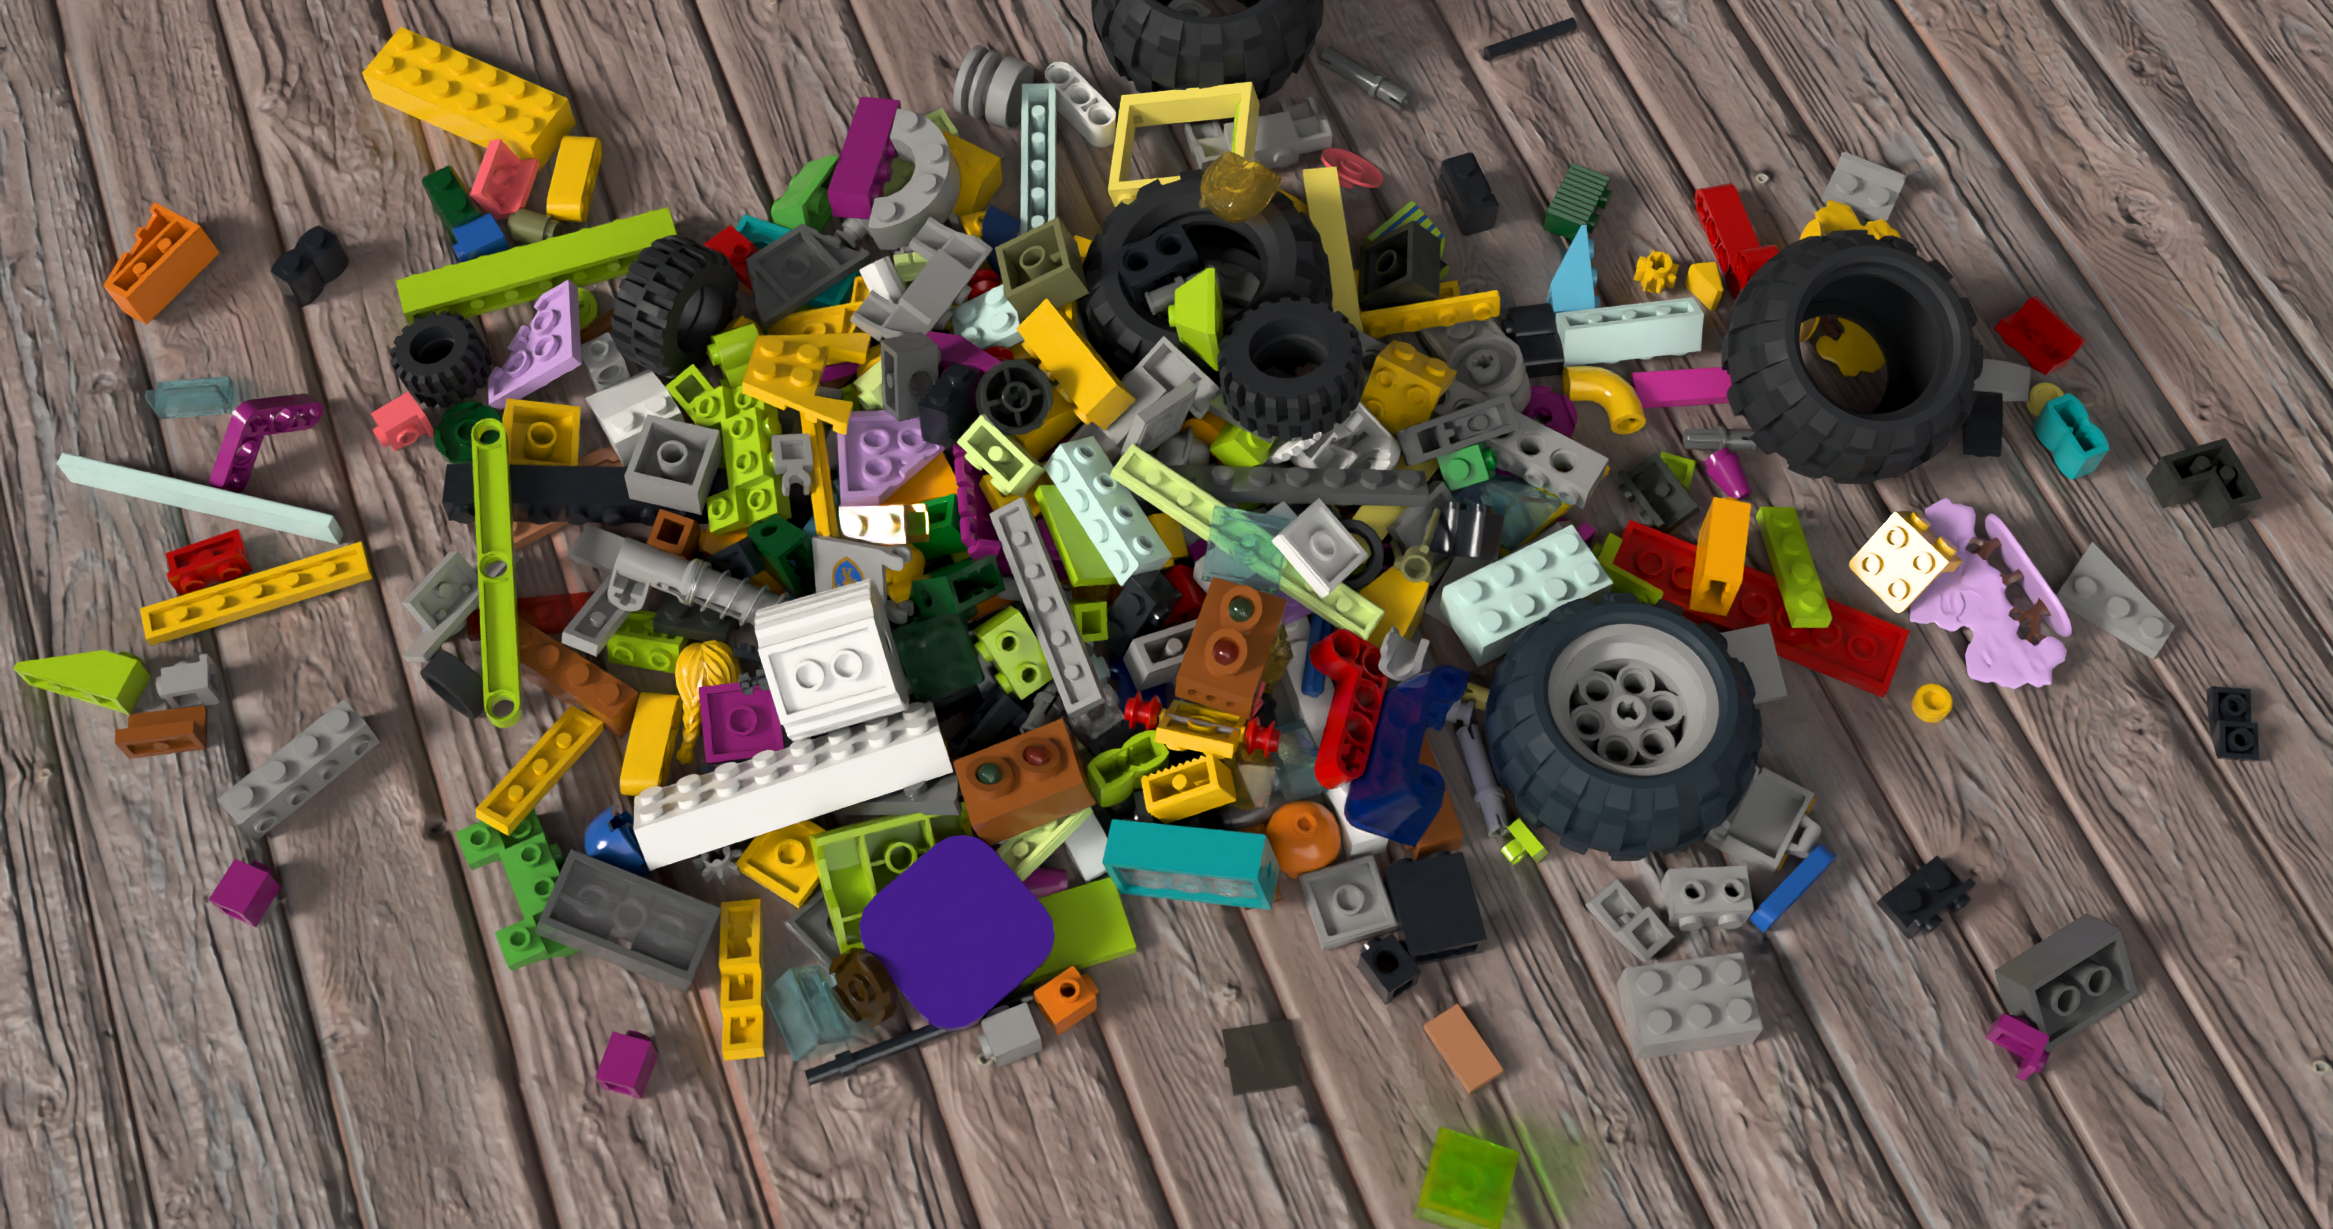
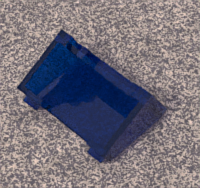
[1344,665,1470,847]

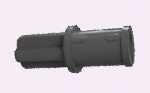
[1683,425,1757,452]

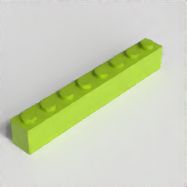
[396,207,677,326]

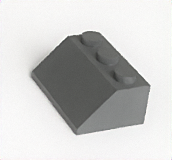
[1994,913,2138,1051]

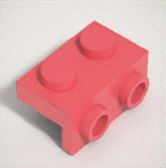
[470,139,540,220]

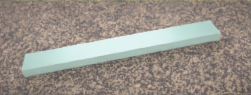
[57,453,344,544]

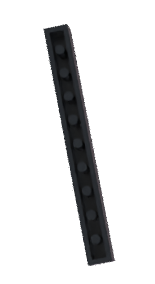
[442,464,814,528]

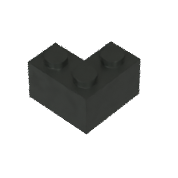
[2146,438,2262,529]

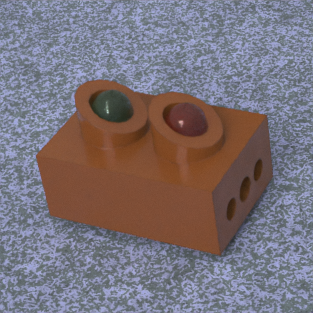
[1175,577,1287,719]
[953,718,1096,846]

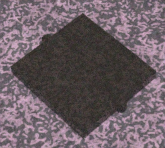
[1222,1019,1303,1096]

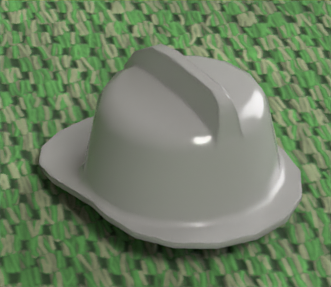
[1153,426,1210,466]

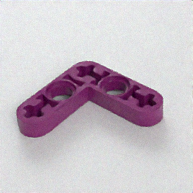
[209,393,324,493]

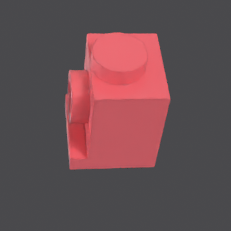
[370,391,434,451]

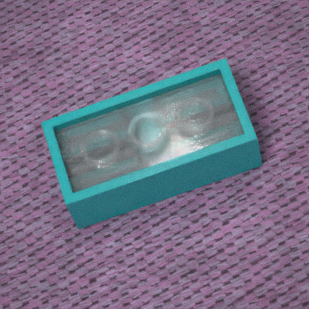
[1102,819,1280,910]

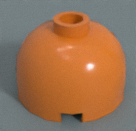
[1264,800,1341,879]

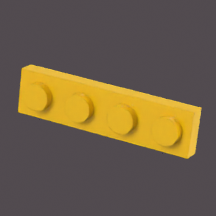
[475,705,604,836]

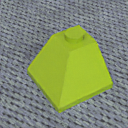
[1168,268,1223,371]

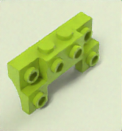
[694,385,792,536]

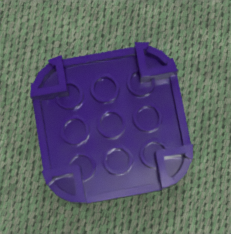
[860,835,1055,1031]

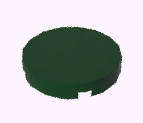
[433,401,502,464]

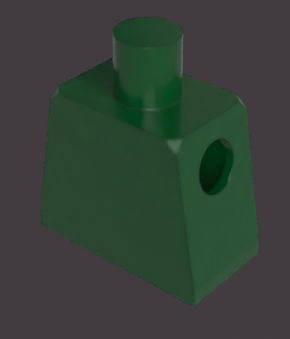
[747,514,816,599]
[910,554,1006,617]

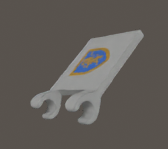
[812,534,914,624]

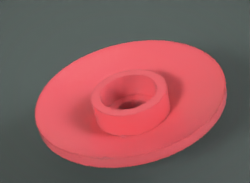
[1321,148,1384,189]

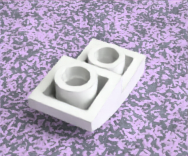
[1064,813,1108,883]

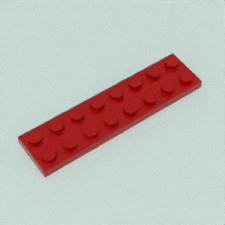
[1612,519,1910,698]

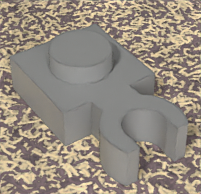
[771,433,813,496]

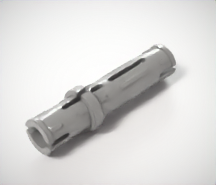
[1456,724,1511,838]

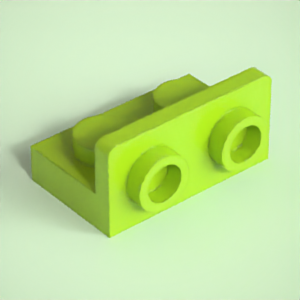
[607,610,689,674]

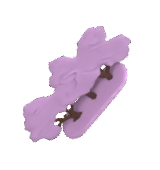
[1909,497,2072,689]

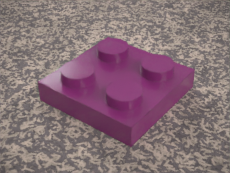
[698,682,784,765]

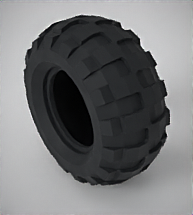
[1079,169,1333,415]

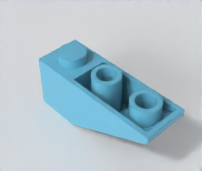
[1546,225,1601,320]

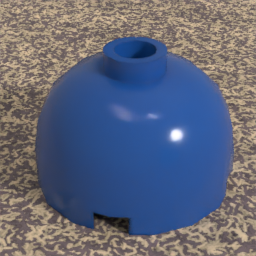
[584,804,657,879]

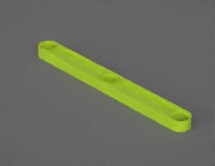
[471,418,523,728]

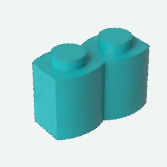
[2034,393,2109,480]

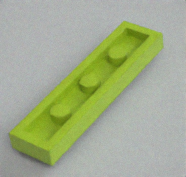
[1756,507,1832,628]

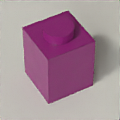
[209,859,281,928]
[595,1030,658,1099]

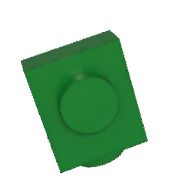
[1437,441,1498,491]

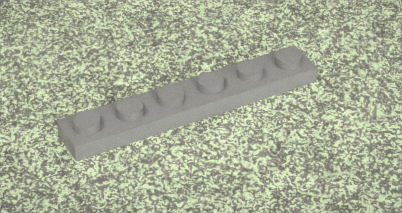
[989,497,1107,718]

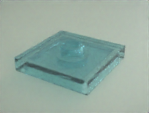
[1201,505,1290,595]

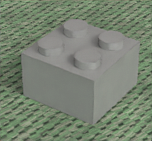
[624,414,723,515]

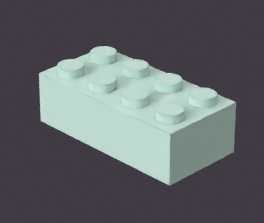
[1439,525,1613,667]

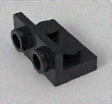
[1876,855,1976,940]

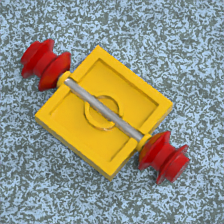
[1124,691,1282,759]

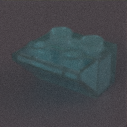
[1451,475,1562,552]

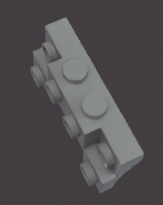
[1184,96,1333,174]
[850,216,993,342]
[1068,336,1221,467]

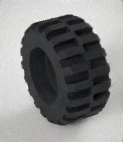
[611,235,738,379]
[1217,297,1364,442]

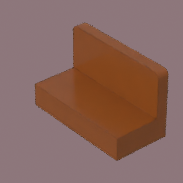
[115,705,208,759]

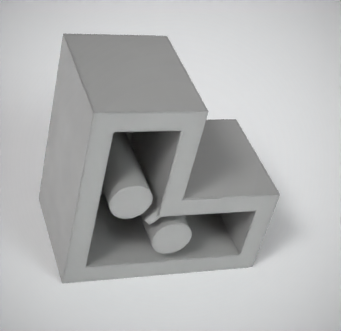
[1123,619,1208,707]

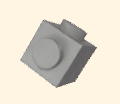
[977,1002,1042,1068]

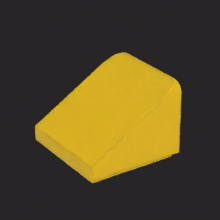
[1685,262,1724,311]

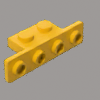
[1359,280,1500,338]

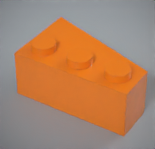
[103,202,219,325]

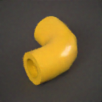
[1562,366,1646,435]

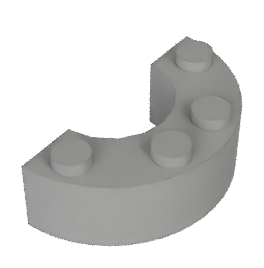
[867,108,961,250]

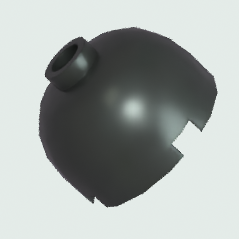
[975,359,1053,435]

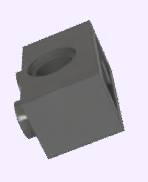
[880,332,941,422]

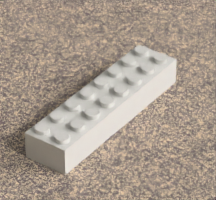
[633,701,953,871]

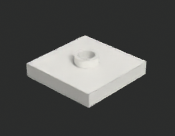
[1271,498,1369,599]

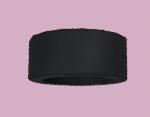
[1339,519,1385,590]
[420,650,485,719]

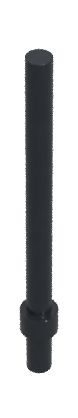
[805,986,1036,1086]

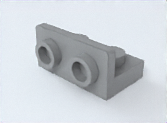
[1821,152,1907,222]

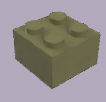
[995,217,1089,320]

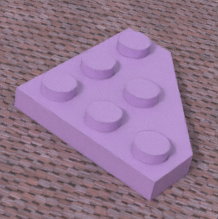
[488,279,582,411]
[837,410,947,507]

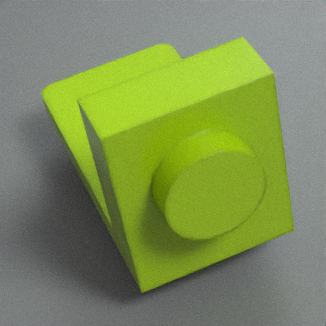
[1591,533,1664,605]

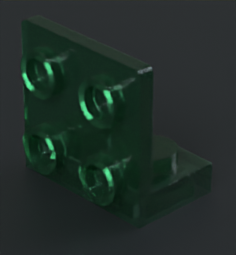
[890,605,985,701]

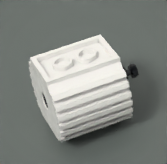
[739,578,909,741]

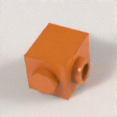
[1033,965,1099,1036]

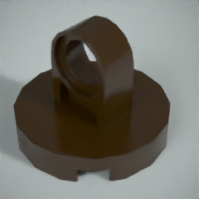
[829,948,896,1028]

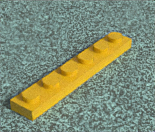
[140,542,373,646]

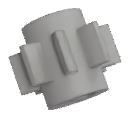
[693,843,742,886]

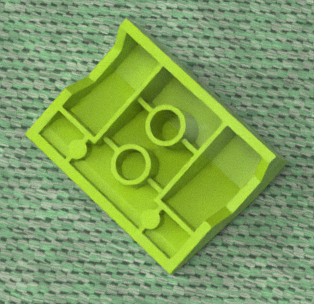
[809,798,973,954]

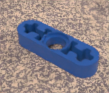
[1749,843,1837,933]

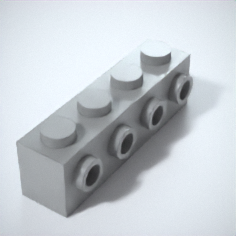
[217,699,380,842]

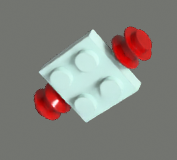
[950,269,1024,362]

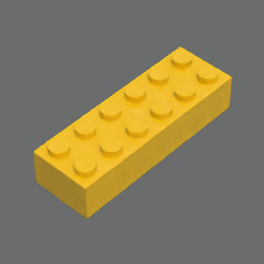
[362,27,576,171]

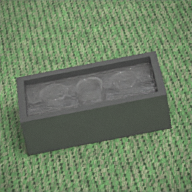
[535,849,721,992]

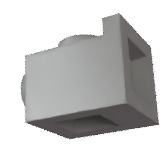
[156,653,221,709]

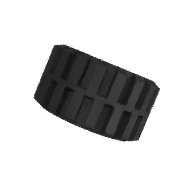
[390,311,492,408]

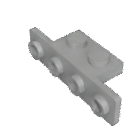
[402,551,520,662]

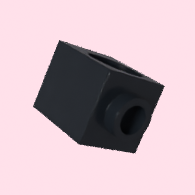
[1357,933,1421,1005]

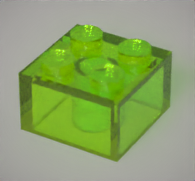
[1413,1126,1520,1229]

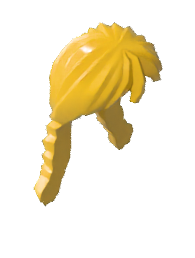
[675,640,742,765]

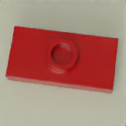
[704,225,760,291]

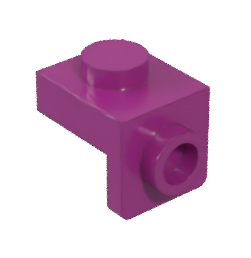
[1985,1013,2050,1081]

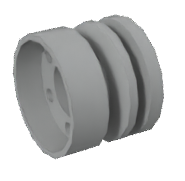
[953,45,1034,131]

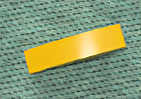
[719,899,765,1061]

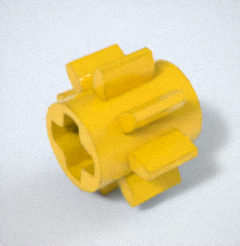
[1634,250,1679,295]

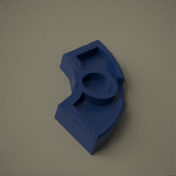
[980,205,1021,279]

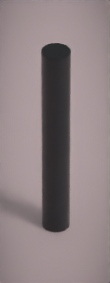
[1484,17,1577,60]

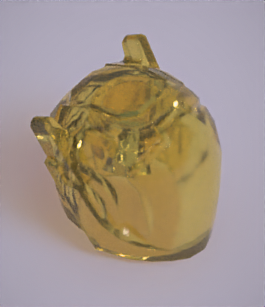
[1199,151,1282,223]

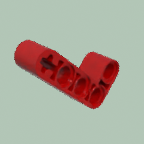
[1695,183,1779,300]
[1310,629,1389,790]

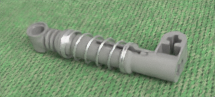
[607,537,789,626]

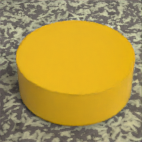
[1911,683,1953,723]

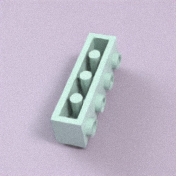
[1556,297,1704,367]
[1043,436,1172,587]

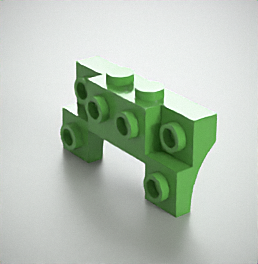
[455,808,580,972]

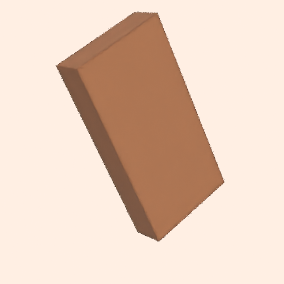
[1423,1004,1504,1095]

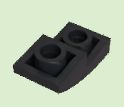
[1962,391,2003,457]
[2207,686,2259,762]

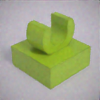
[1501,818,1549,865]

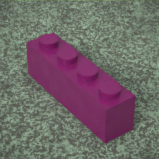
[828,97,901,220]

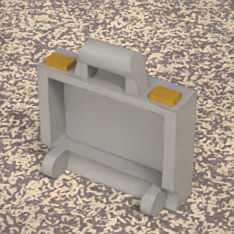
[1704,766,1822,876]

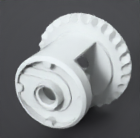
[1266,401,1401,507]

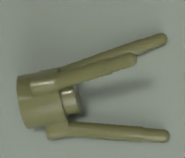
[1390,508,1450,583]

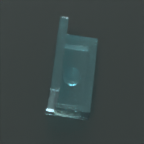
[145,376,234,419]
[764,965,852,1061]

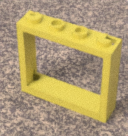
[1108,82,1260,208]

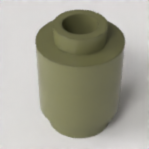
[507,208,562,245]

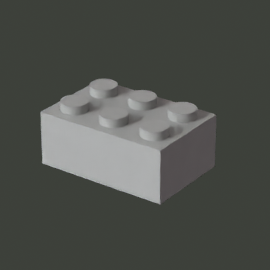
[1617,952,1763,1060]

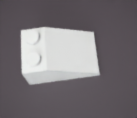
[585,369,685,467]

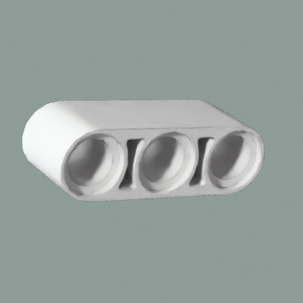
[1045,62,1116,148]

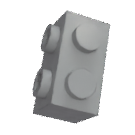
[1661,866,1754,931]

